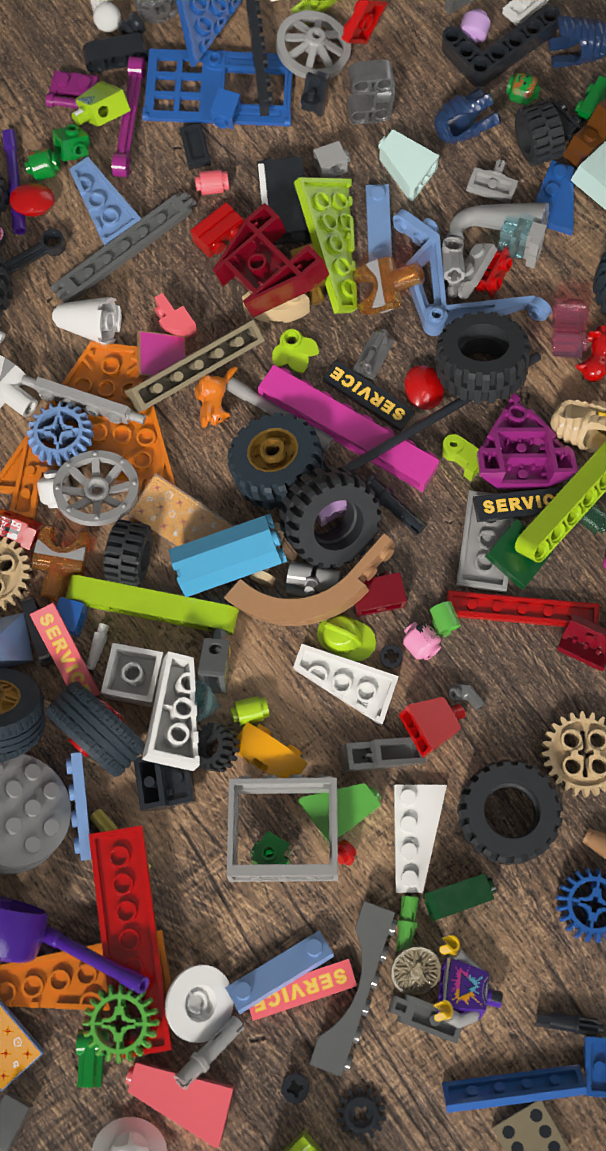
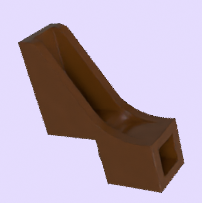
[563,98,606,167]

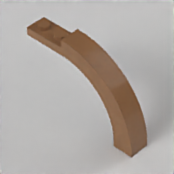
[224,534,395,626]

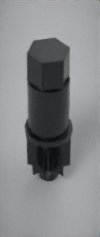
[535,1009,604,1037]

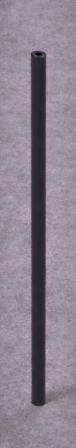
[342,352,541,472]

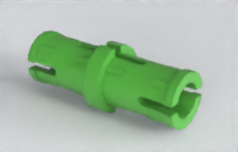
[396,896,419,952]

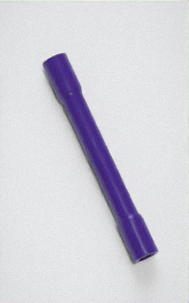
[2,129,26,235]
[43,925,149,994]

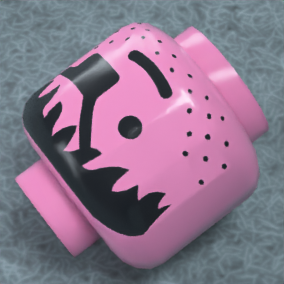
[403,622,441,660]

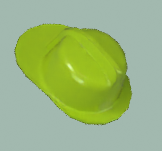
[317,614,376,662]

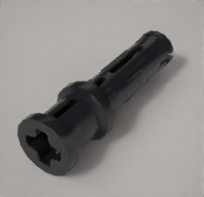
[364,473,427,536]

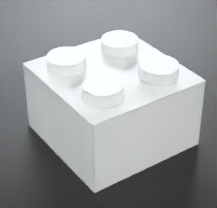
[101,643,165,708]

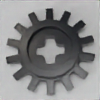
[336,1087,386,1141]

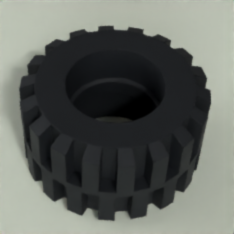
[515,100,565,166]
[103,519,153,587]

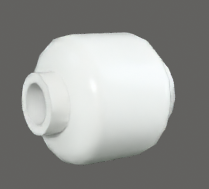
[37,470,71,508]

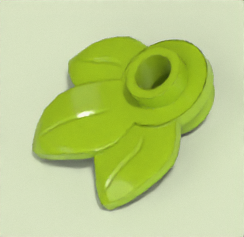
[272,329,319,373]

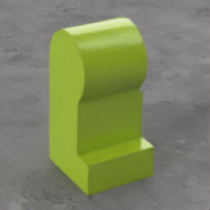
[442,434,479,481]

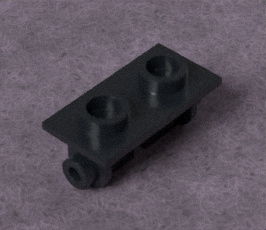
[549,97,583,142]

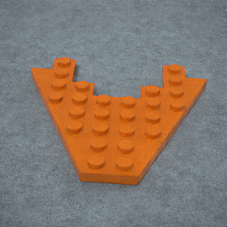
[0,341,177,535]

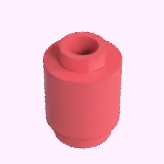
[195,169,229,195]

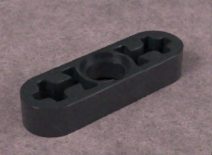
[21,595,55,667]

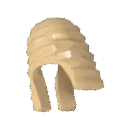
[550,400,606,453]

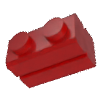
[190,202,244,258]

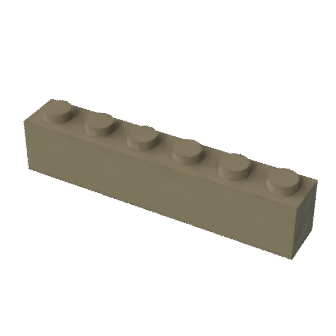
[124,319,265,412]

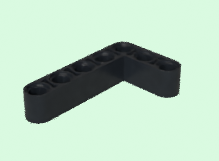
[441,6,561,87]

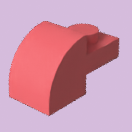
[154,293,198,340]

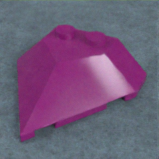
[476,393,578,489]

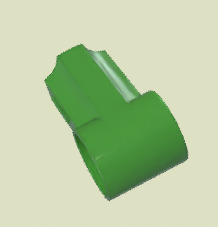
[430,601,461,638]

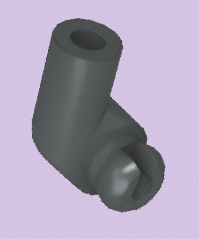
[447,684,486,711]

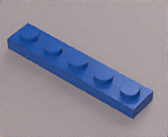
[442,1064,586,1113]

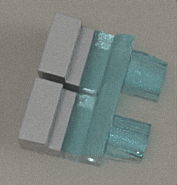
[498,218,547,269]

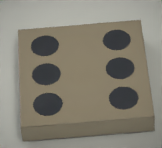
[491,1101,570,1151]

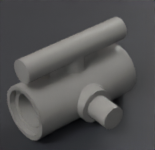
[286,561,341,598]

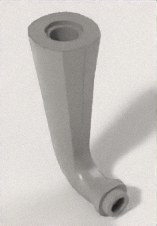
[446,203,549,243]

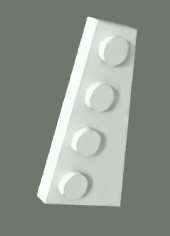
[293,644,399,726]

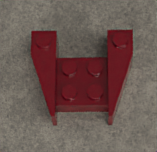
[213,203,330,318]

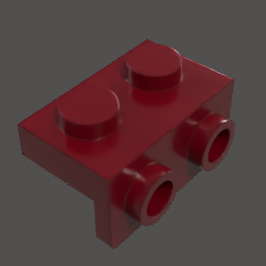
[557,614,606,672]

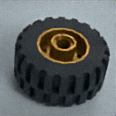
[227,413,326,510]

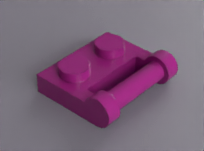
[46,70,99,109]

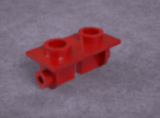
[475,247,513,299]

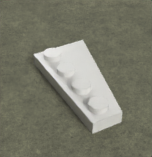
[394,785,447,893]

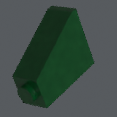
[422,873,496,922]

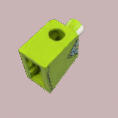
[71,81,131,126]

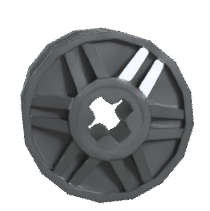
[134,0,178,24]

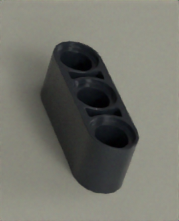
[83,33,149,73]

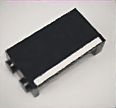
[257,156,311,245]

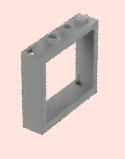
[227,774,338,882]

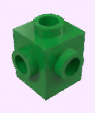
[52,124,90,162]
[250,831,292,865]

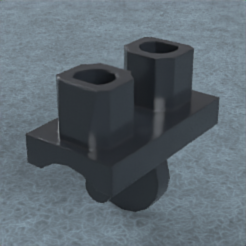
[301,71,330,117]

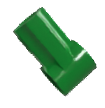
[76,1029,108,1088]

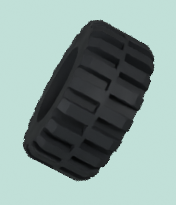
[436,311,531,404]
[279,466,381,568]
[457,759,563,865]

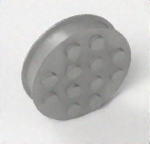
[0,754,71,874]

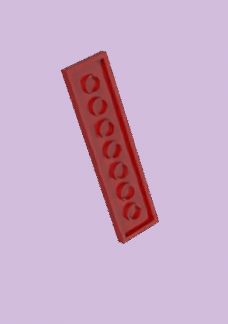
[89,825,172,1058]

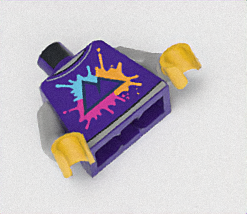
[434,935,503,1028]

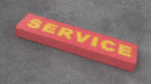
[30,602,101,696]
[250,959,357,1021]

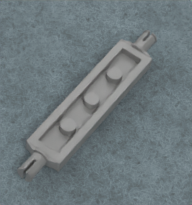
[21,375,147,425]

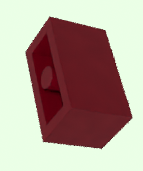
[354,571,407,618]

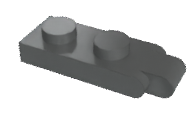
[388,994,462,1044]

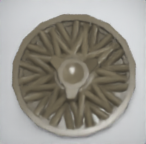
[390,945,441,996]

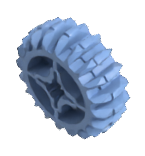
[27,401,94,467]

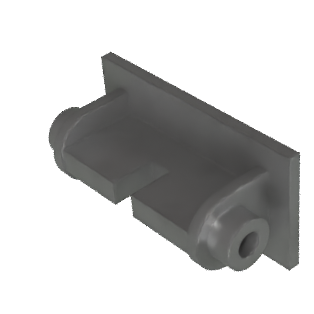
[352,329,394,381]

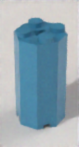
[169,513,288,597]

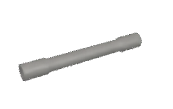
[226,377,334,450]

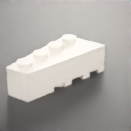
[142,652,200,771]

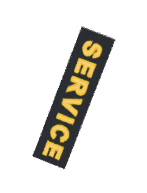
[323,360,415,432]
[473,487,563,522]

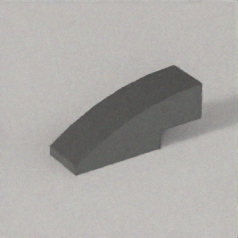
[339,737,426,773]
[0,1092,34,1151]

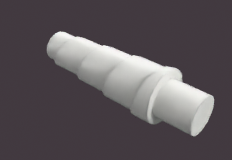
[87,623,109,670]

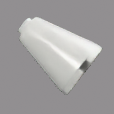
[52,297,122,345]

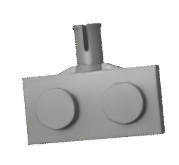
[467,160,518,204]

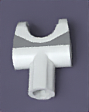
[0,355,38,418]

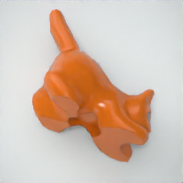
[195,366,238,428]

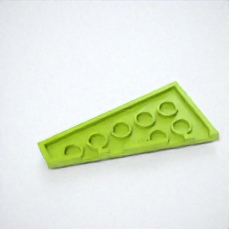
[294,177,357,314]

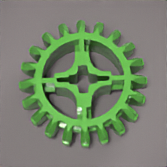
[82,983,159,1063]

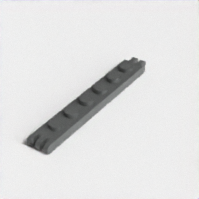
[50,192,196,303]

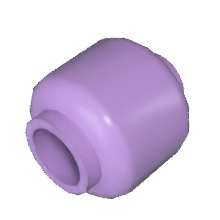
[460,9,491,45]

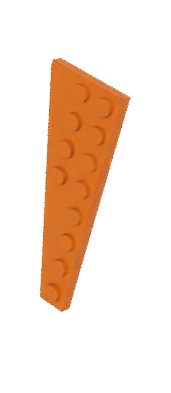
[0,930,172,1011]

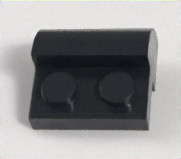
[134,756,197,811]

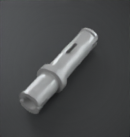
[174,1015,245,1090]

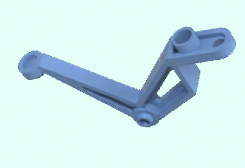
[393,209,552,336]

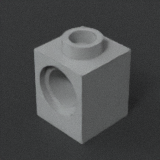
[314,141,350,178]

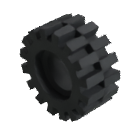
[197,722,240,772]

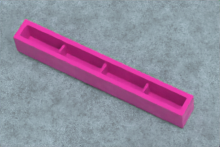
[258,365,440,492]

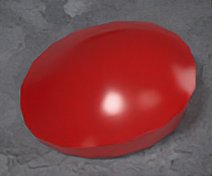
[10,183,55,216]
[404,365,444,410]

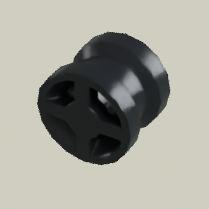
[118,12,145,35]
[281,1072,309,1104]

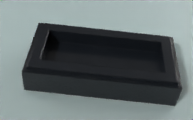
[179,123,211,170]

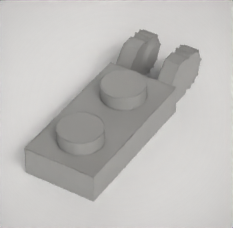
[446,243,497,299]

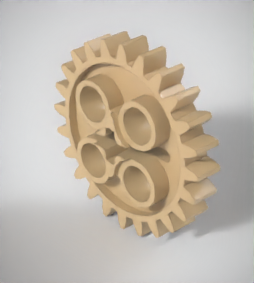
[0,537,32,611]
[540,711,606,798]

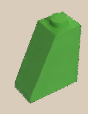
[298,783,381,843]

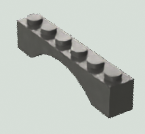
[309,901,398,1076]

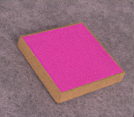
[137,331,186,379]

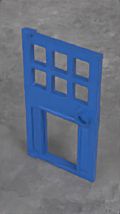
[142,49,292,127]

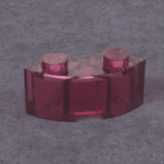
[551,297,589,358]

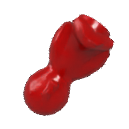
[575,325,606,382]

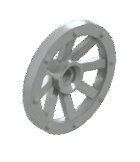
[276,11,351,79]
[53,450,139,526]

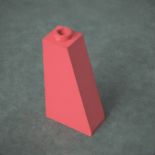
[126,1061,235,1148]

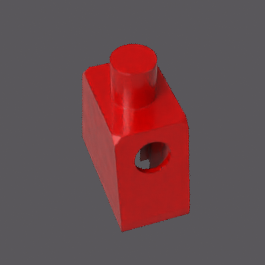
[399,697,465,758]

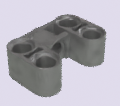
[346,59,395,125]

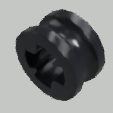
[380,644,403,669]

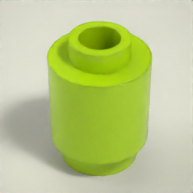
[230,696,270,727]

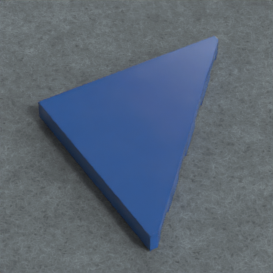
[176,0,243,67]

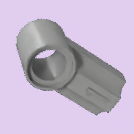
[441,237,465,284]

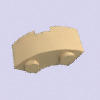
[242,292,310,323]

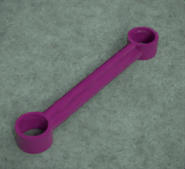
[112,56,145,177]

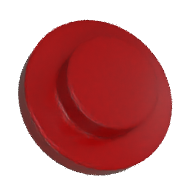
[338,840,357,866]

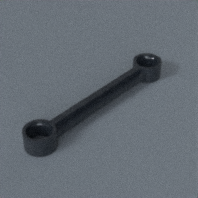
[5,229,66,275]

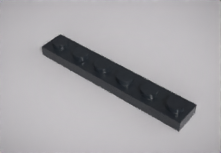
[246,0,273,116]

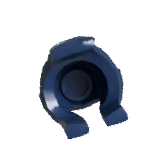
[548,15,606,68]
[434,87,501,145]

